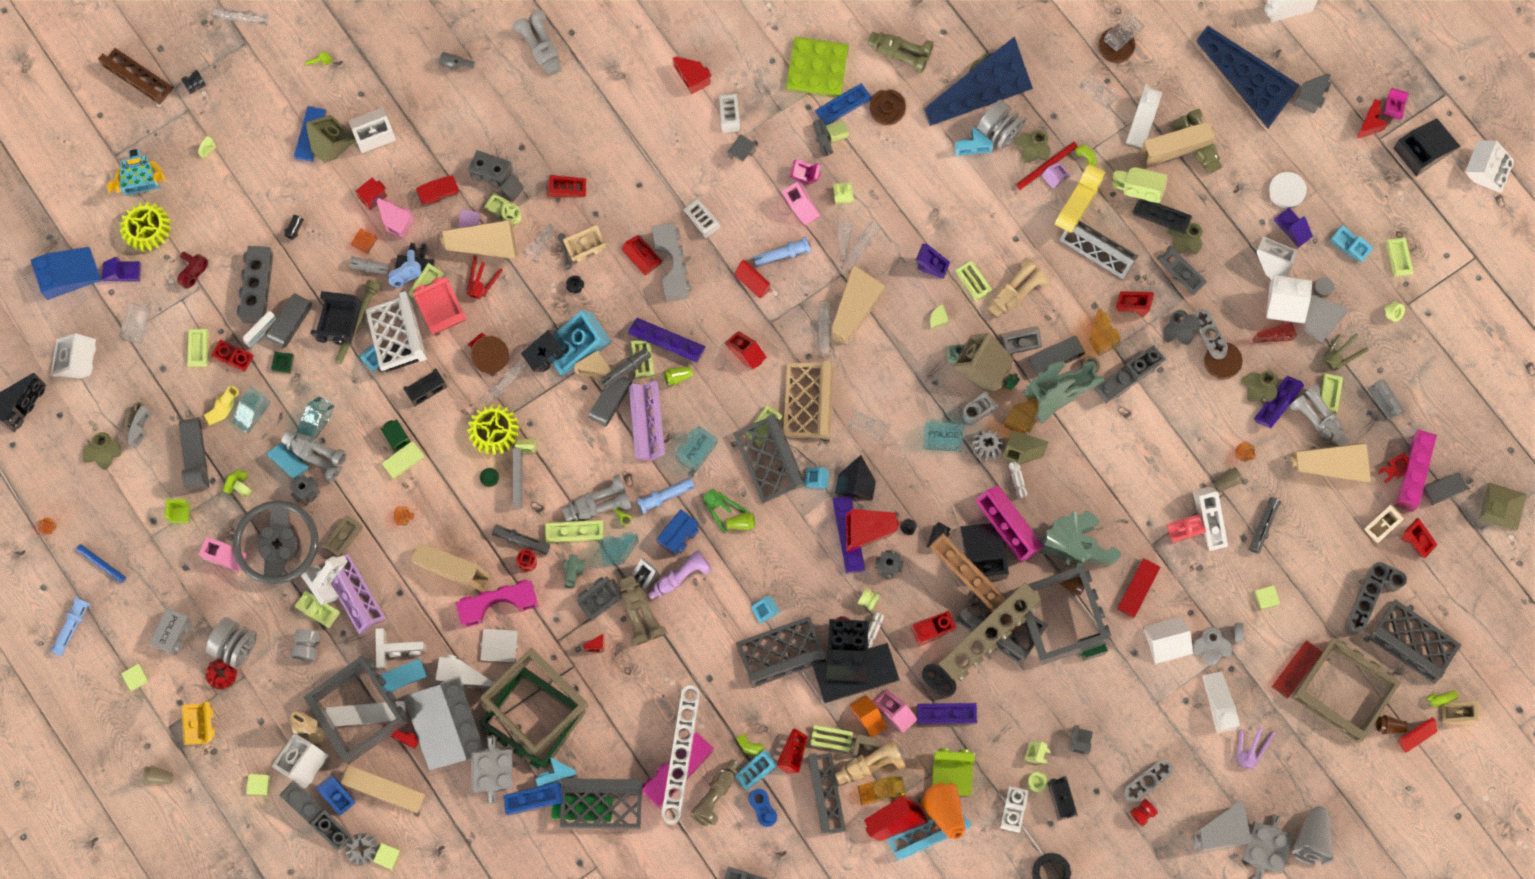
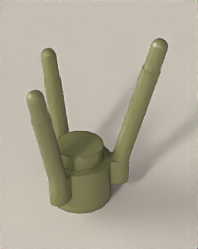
[1323,333,1369,370]

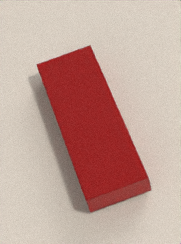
[1117,558,1161,618]

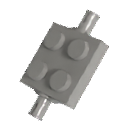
[471,735,512,803]
[1242,814,1293,879]

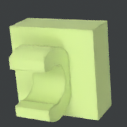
[833,182,854,204]
[1024,741,1051,763]

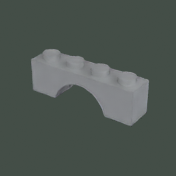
[652,222,691,302]

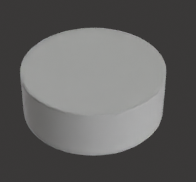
[1314,277,1334,297]
[1234,623,1244,642]

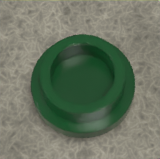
[1003,373,1020,390]
[480,468,499,487]

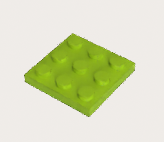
[786,37,849,97]

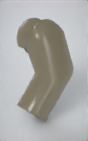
[124,402,144,429]

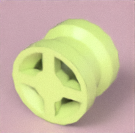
[501,203,521,226]
[858,587,881,612]

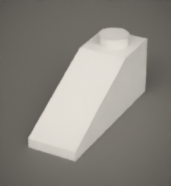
[1126,87,1163,149]
[1193,486,1228,551]
[436,655,494,690]
[1202,672,1240,733]

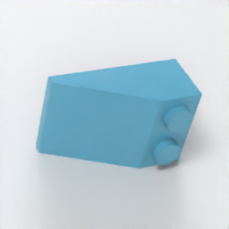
[546,310,612,375]

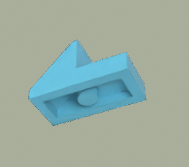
[954,127,993,156]
[536,758,578,787]

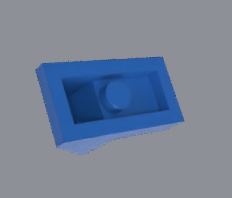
[316,774,355,816]

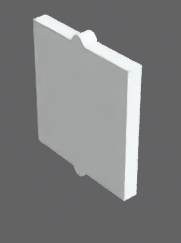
[480,629,518,663]

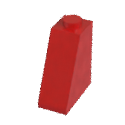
[846,509,899,552]
[864,796,928,841]

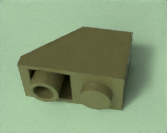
[1003,430,1048,464]

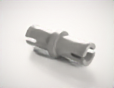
[349,256,389,275]

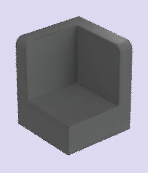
[728,134,756,162]
[1068,725,1093,755]

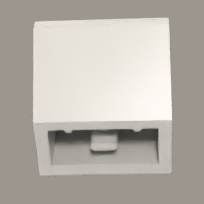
[348,107,396,153]
[1465,141,1514,192]

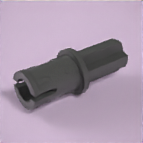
[813,119,834,156]

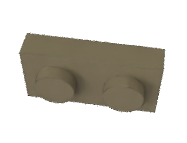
[323,515,363,557]

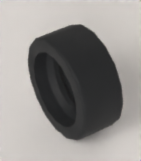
[1032,853,1071,879]

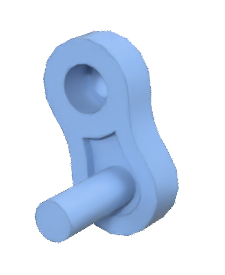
[388,250,421,288]

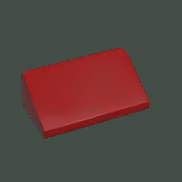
[622,235,663,275]
[735,259,770,299]
[1397,717,1437,753]

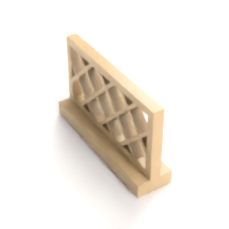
[783,361,834,440]

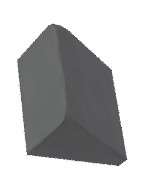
[501,174,524,201]

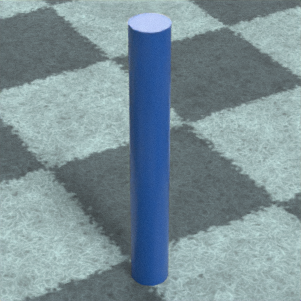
[76,544,126,583]

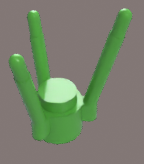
[703,489,751,533]

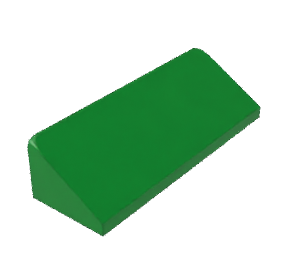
[551,795,613,822]

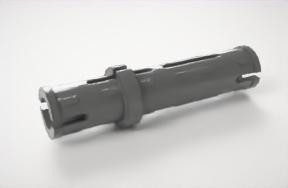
[600,347,651,389]
[1248,497,1281,554]
[492,524,550,556]

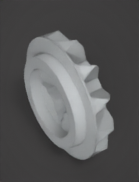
[346,833,378,865]

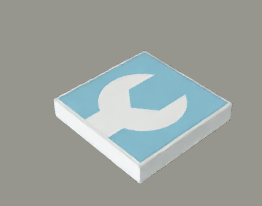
[243,311,276,349]

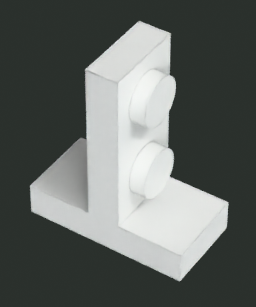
[301,555,348,605]
[376,628,426,671]

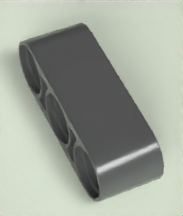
[267,293,312,348]
[1028,336,1086,377]
[589,376,633,427]

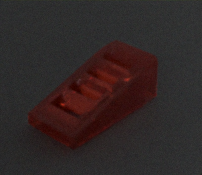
[1253,322,1297,343]

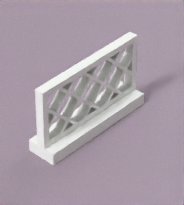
[366,291,427,371]

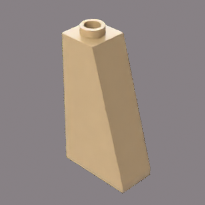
[1140,121,1216,168]
[441,219,518,258]
[831,265,886,345]
[1291,443,1371,482]
[411,543,492,593]

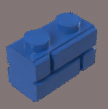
[656,509,699,556]

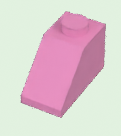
[873,689,917,733]

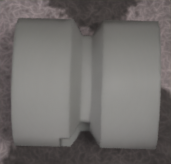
[290,629,321,662]

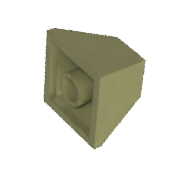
[306,115,356,163]
[1479,483,1527,530]

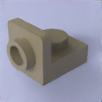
[850,734,881,757]

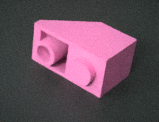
[782,182,821,226]
[377,198,414,239]
[199,537,247,572]

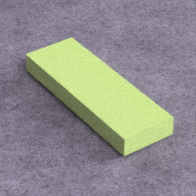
[545,520,604,543]

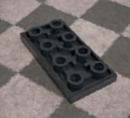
[813,643,900,704]

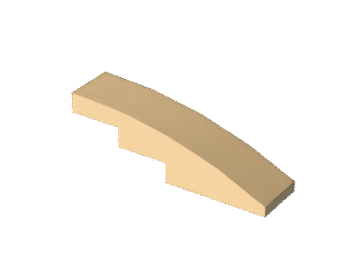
[340,765,425,813]

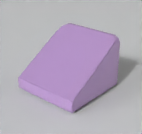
[1042,162,1071,188]
[459,210,481,228]

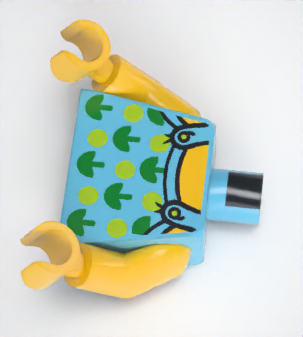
[107,149,167,196]

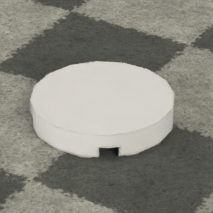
[1269,172,1307,209]

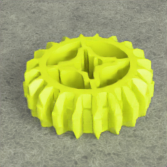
[120,202,171,252]
[467,404,519,455]

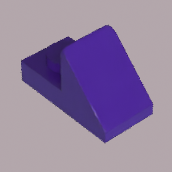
[1274,207,1313,248]
[916,244,950,279]
[102,257,141,282]

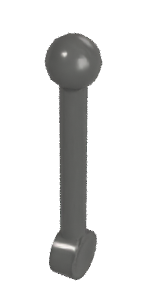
[558,233,572,270]

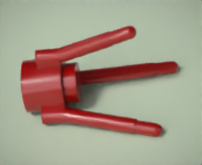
[466,255,503,299]

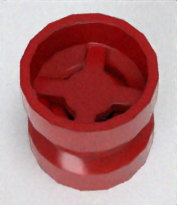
[516,549,537,572]
[1130,799,1158,827]

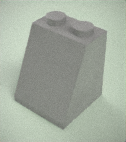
[1191,801,1252,854]

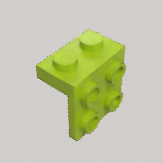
[932,748,975,796]

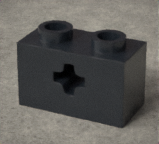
[521,330,569,372]

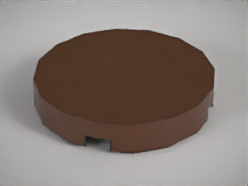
[1098,27,1136,63]
[869,89,906,125]
[471,336,509,374]
[1204,342,1243,380]

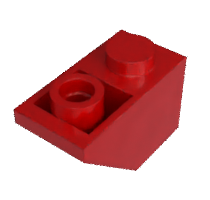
[912,610,956,647]

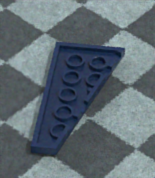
[1196,25,1300,129]
[924,36,1033,126]

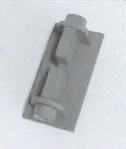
[1368,380,1405,421]

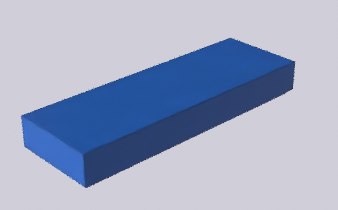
[815,83,872,126]
[294,106,326,162]
[503,782,563,816]

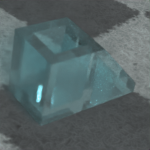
[232,387,271,434]
[297,396,334,439]
[599,532,639,568]

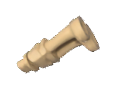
[987,258,1050,318]
[290,711,327,746]
[835,739,906,784]

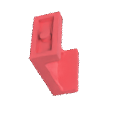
[413,276,467,336]

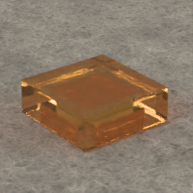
[351,228,377,254]

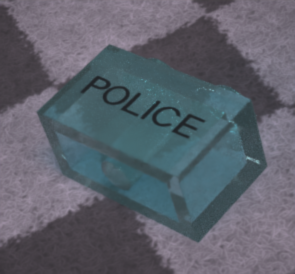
[923,420,964,452]
[676,425,718,473]

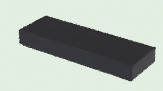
[1133,199,1192,234]

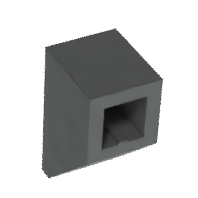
[1294,73,1332,113]

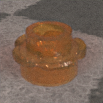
[38,518,57,534]

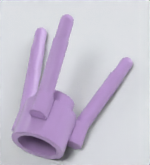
[1236,727,1275,769]

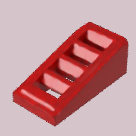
[547,175,586,197]
[776,728,808,774]

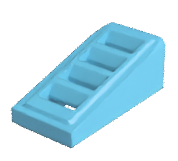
[735,750,777,791]

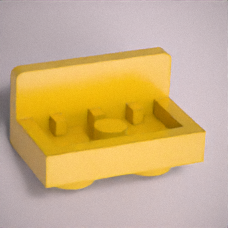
[181,702,215,745]

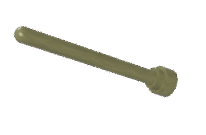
[335,280,382,364]

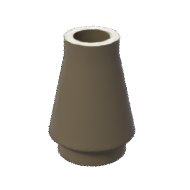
[1213,467,1244,493]
[142,765,173,785]

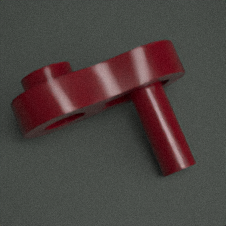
[177,251,208,289]

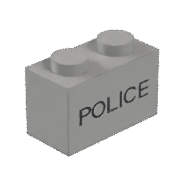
[149,608,192,656]

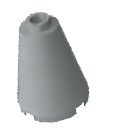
[1292,806,1333,865]

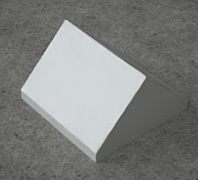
[1143,616,1193,664]

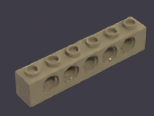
[939,582,1042,681]

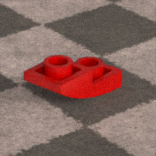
[416,175,459,205]
[211,339,254,372]

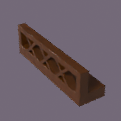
[98,48,173,105]

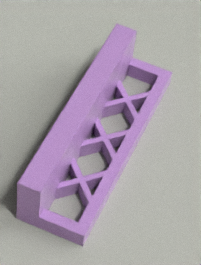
[629,381,665,461]
[322,554,386,634]

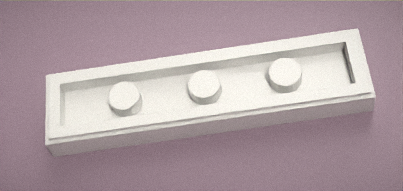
[326,701,407,727]

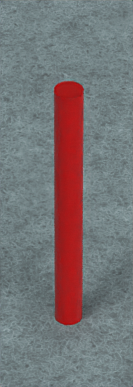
[1016,141,1078,190]

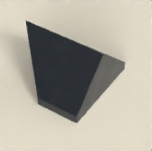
[835,455,876,500]

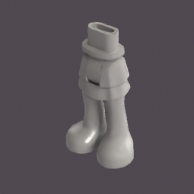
[513,10,562,76]
[1288,384,1350,446]
[281,430,347,483]
[562,474,632,522]

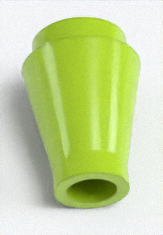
[664,366,693,386]
[726,512,756,531]

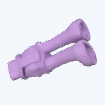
[648,550,712,600]

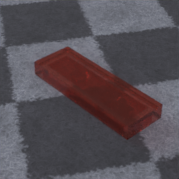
[1271,640,1322,699]

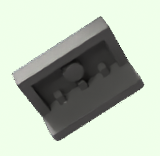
[576,576,622,621]

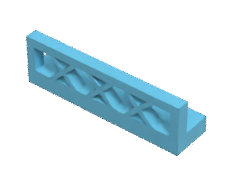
[888,810,972,861]

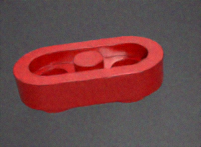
[382,722,419,749]

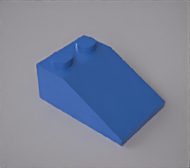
[30,247,101,300]

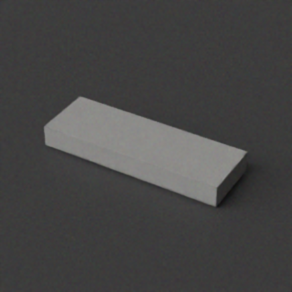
[513,448,523,509]

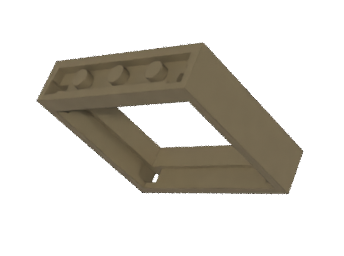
[1292,637,1401,743]
[480,647,589,756]

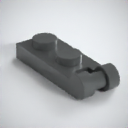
[1156,246,1207,295]

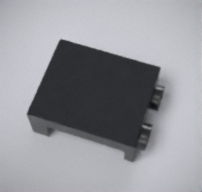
[310,291,363,345]

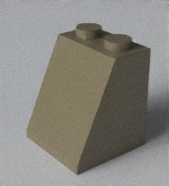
[953,333,1014,392]

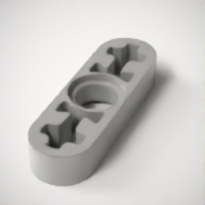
[1194,309,1228,359]
[1123,760,1173,803]

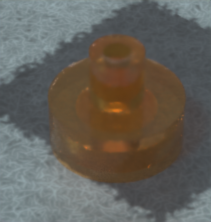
[1235,441,1256,462]
[394,506,414,526]

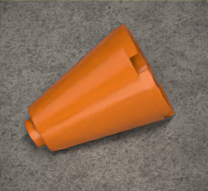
[920,782,966,839]

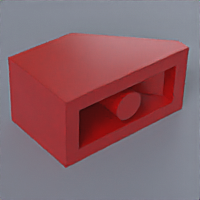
[672,56,712,95]
[725,331,767,370]

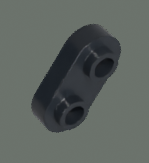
[922,664,957,698]

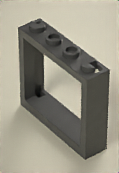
[1016,566,1112,665]
[303,656,408,764]

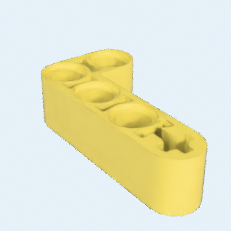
[1055,164,1106,233]

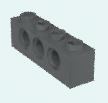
[237,246,274,324]

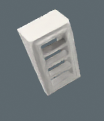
[719,94,741,133]
[683,199,720,239]

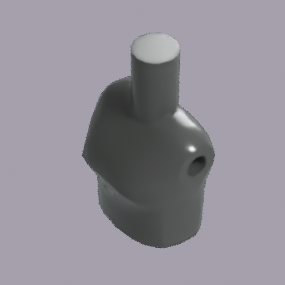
[439,52,475,70]

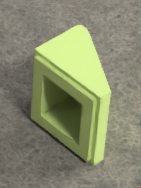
[825,120,849,143]
[515,439,537,453]

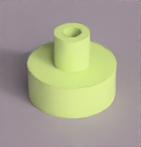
[1384,301,1405,322]

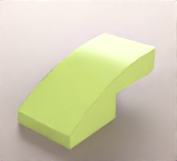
[294,590,340,628]

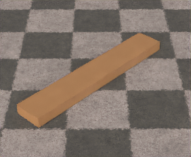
[929,533,1020,631]

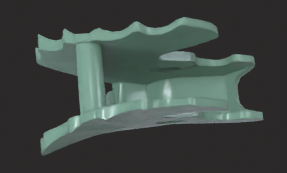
[1023,361,1104,424]
[1039,510,1121,568]

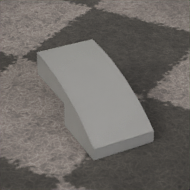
[128,405,152,449]

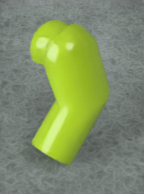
[1075,144,1098,167]
[223,469,248,494]
[1427,690,1458,707]
[736,734,765,756]

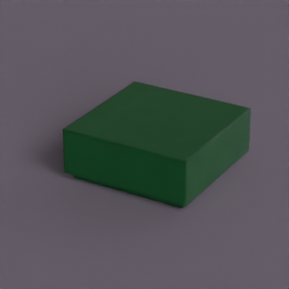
[271,351,294,374]

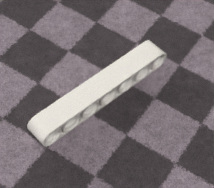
[662,685,700,824]

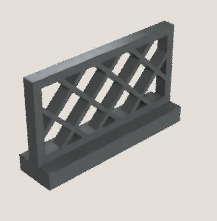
[733,414,806,503]
[956,593,1048,665]
[1368,599,1462,684]
[736,616,826,688]
[560,778,642,830]

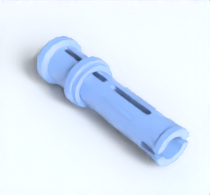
[753,237,811,268]
[636,477,695,514]
[50,597,91,657]

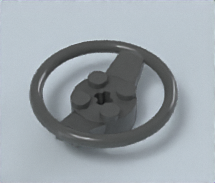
[233,501,319,584]

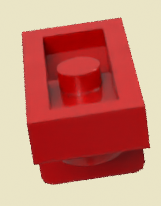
[1357,99,1388,138]
[1116,291,1155,317]
[1401,518,1438,558]

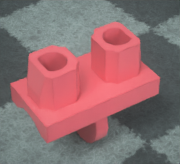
[1166,514,1206,543]

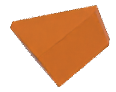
[849,695,888,738]

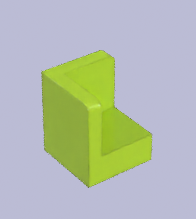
[165,499,191,523]

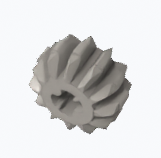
[971,428,1004,461]

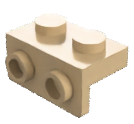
[562,224,607,262]

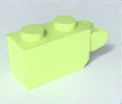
[1112,167,1167,203]

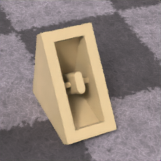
[574,351,611,378]
[1365,504,1405,543]
[1442,700,1480,725]

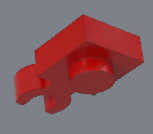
[1378,452,1409,483]

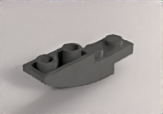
[1094,345,1166,404]
[279,780,352,851]

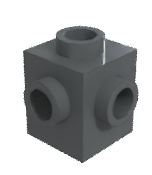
[289,474,320,506]
[875,550,904,579]

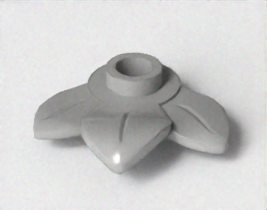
[1193,627,1232,667]

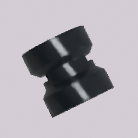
[181,70,206,95]

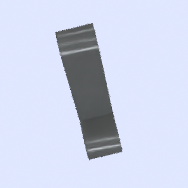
[179,417,209,492]
[1345,562,1407,635]

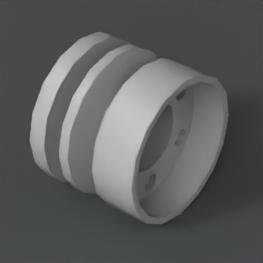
[977,99,1026,149]
[206,617,257,669]

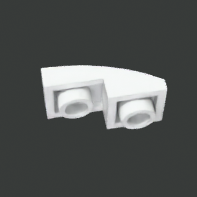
[1000,786,1029,833]

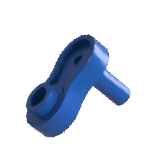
[748,789,777,827]

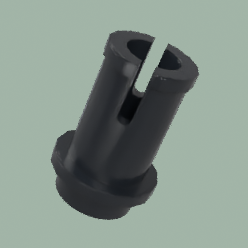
[284,215,304,240]

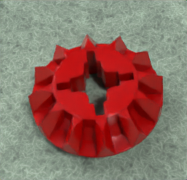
[205,658,237,690]

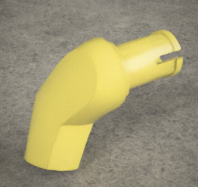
[203,386,239,426]

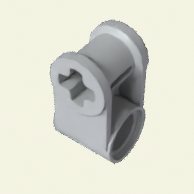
[962,391,999,425]

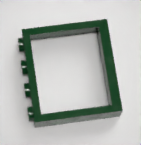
[479,668,586,770]

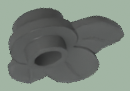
[1164,310,1201,345]

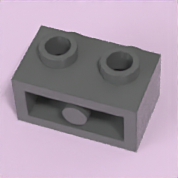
[468,150,513,188]

